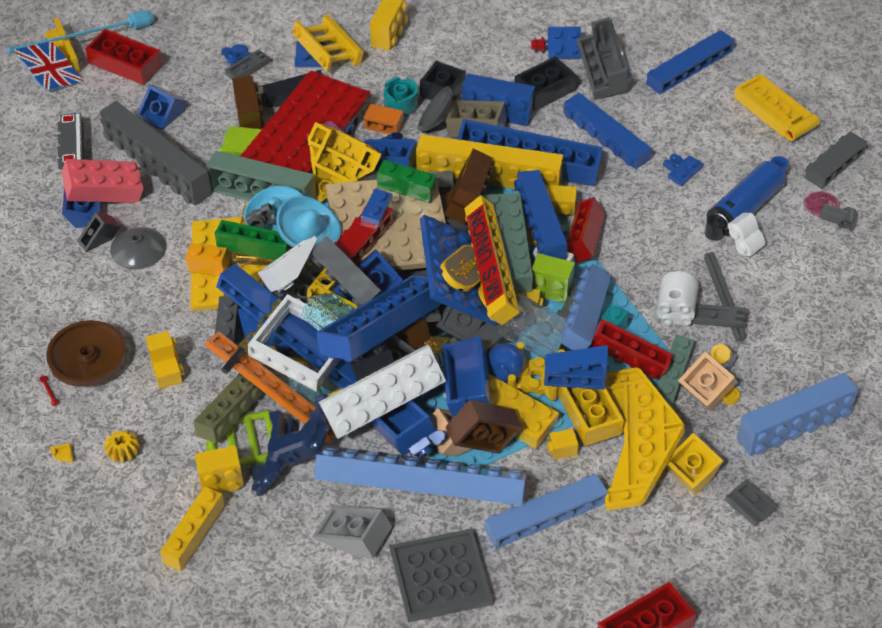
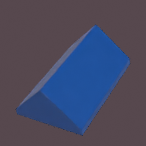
[62,189,100,228]

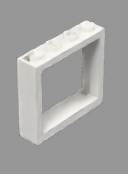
[248,294,341,392]

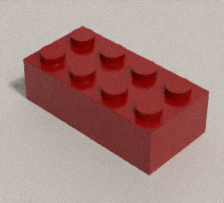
[85,29,163,85]
[597,581,696,628]

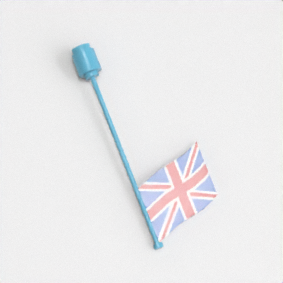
[7,10,154,91]

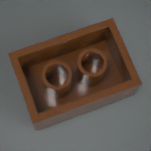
[232,75,264,129]
[445,400,523,454]

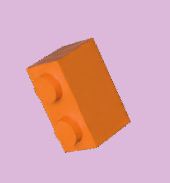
[364,104,404,136]

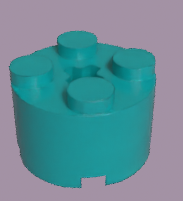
[383,77,418,115]

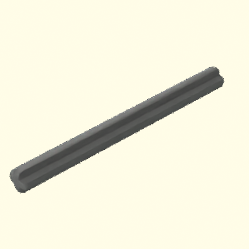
[704,252,746,342]

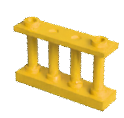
[292,15,364,72]

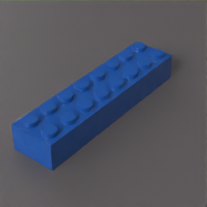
[457,119,603,186]
[316,275,442,362]

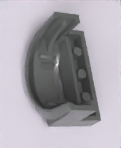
[576,17,631,100]

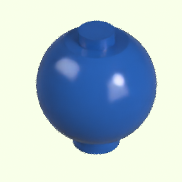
[487,343,525,383]

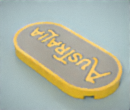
[440,245,481,292]

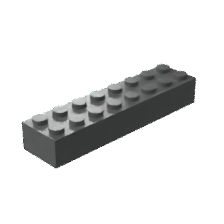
[100,101,211,206]

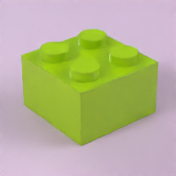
[532,253,575,303]

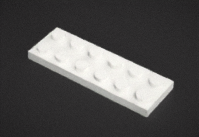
[319,344,446,439]

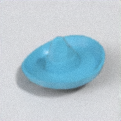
[244,186,303,231]
[276,196,341,249]

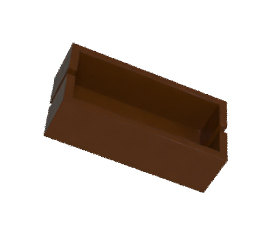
[444,148,493,224]

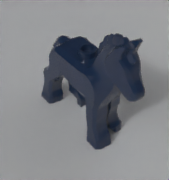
[249,394,330,496]

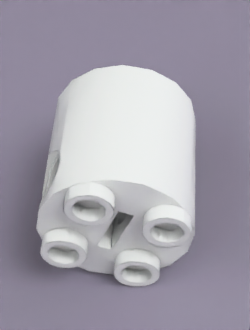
[656,271,699,326]

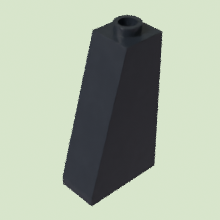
[261,70,323,108]

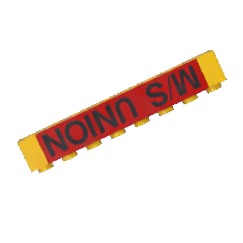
[464,195,520,325]

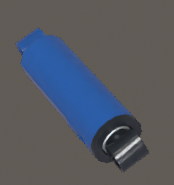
[704,156,788,240]

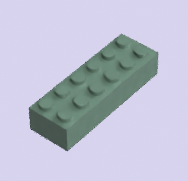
[206,151,317,201]
[483,193,533,293]

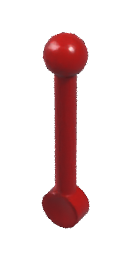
[39,376,59,406]

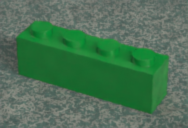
[214,220,293,261]

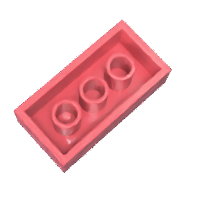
[61,159,143,203]

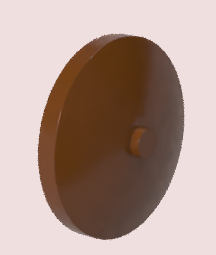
[46,320,126,387]

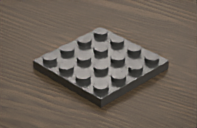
[389,528,493,623]

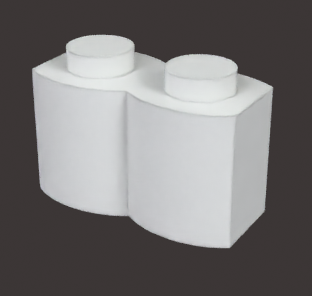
[728,213,765,256]

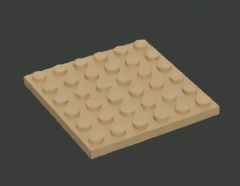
[326,174,446,271]

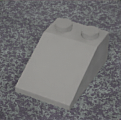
[312,506,392,558]

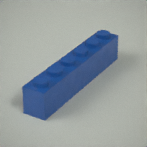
[646,30,735,95]
[563,92,652,169]
[514,170,567,259]

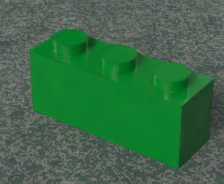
[377,160,437,203]

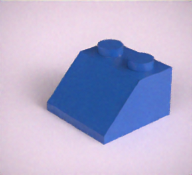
[136,85,187,130]

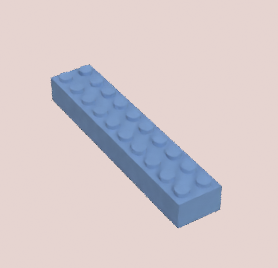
[314,446,527,505]

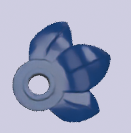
[221,44,251,65]

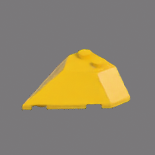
[308,122,381,202]

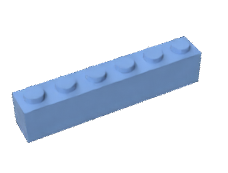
[561,264,611,350]
[484,474,608,549]

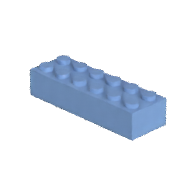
[737,372,858,456]

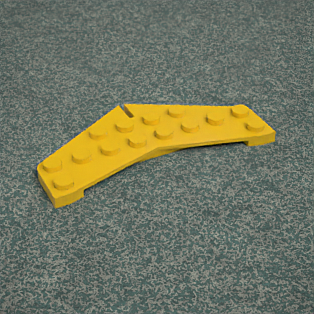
[605,368,685,511]

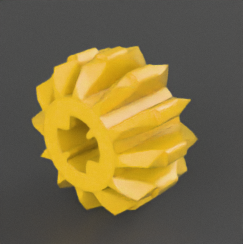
[104,429,140,464]

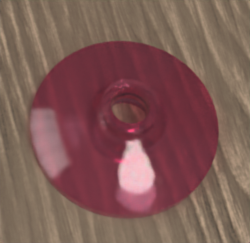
[804,191,840,217]

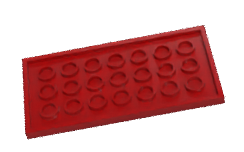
[240,70,371,174]

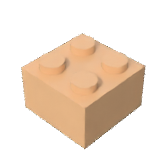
[678,352,738,412]

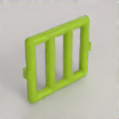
[205,410,272,467]

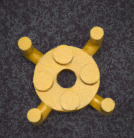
[508,342,565,401]

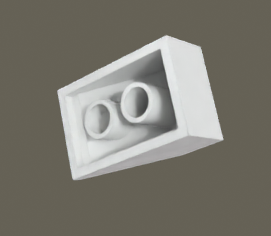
[258,236,317,292]

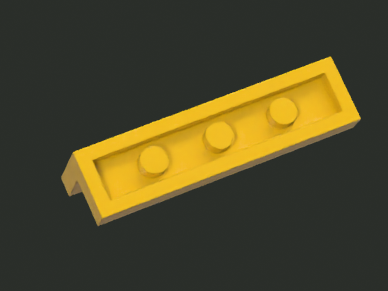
[45,17,80,73]

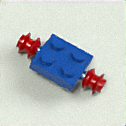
[531,26,587,60]

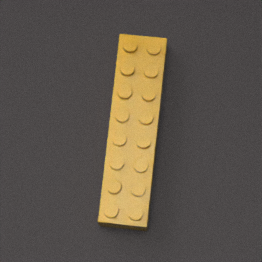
[416,134,563,189]

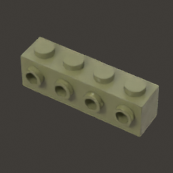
[193,373,262,443]

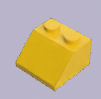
[665,433,723,496]

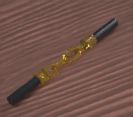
[221,280,301,374]

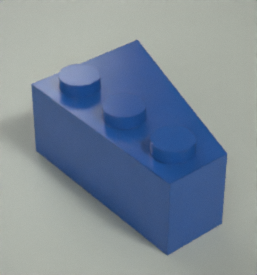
[544,345,608,389]

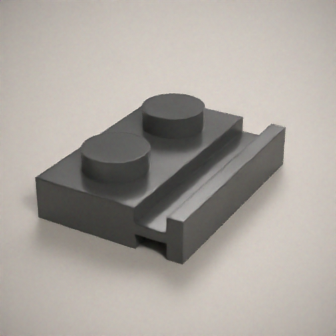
[725,479,777,527]

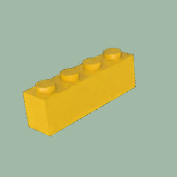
[160,486,225,571]

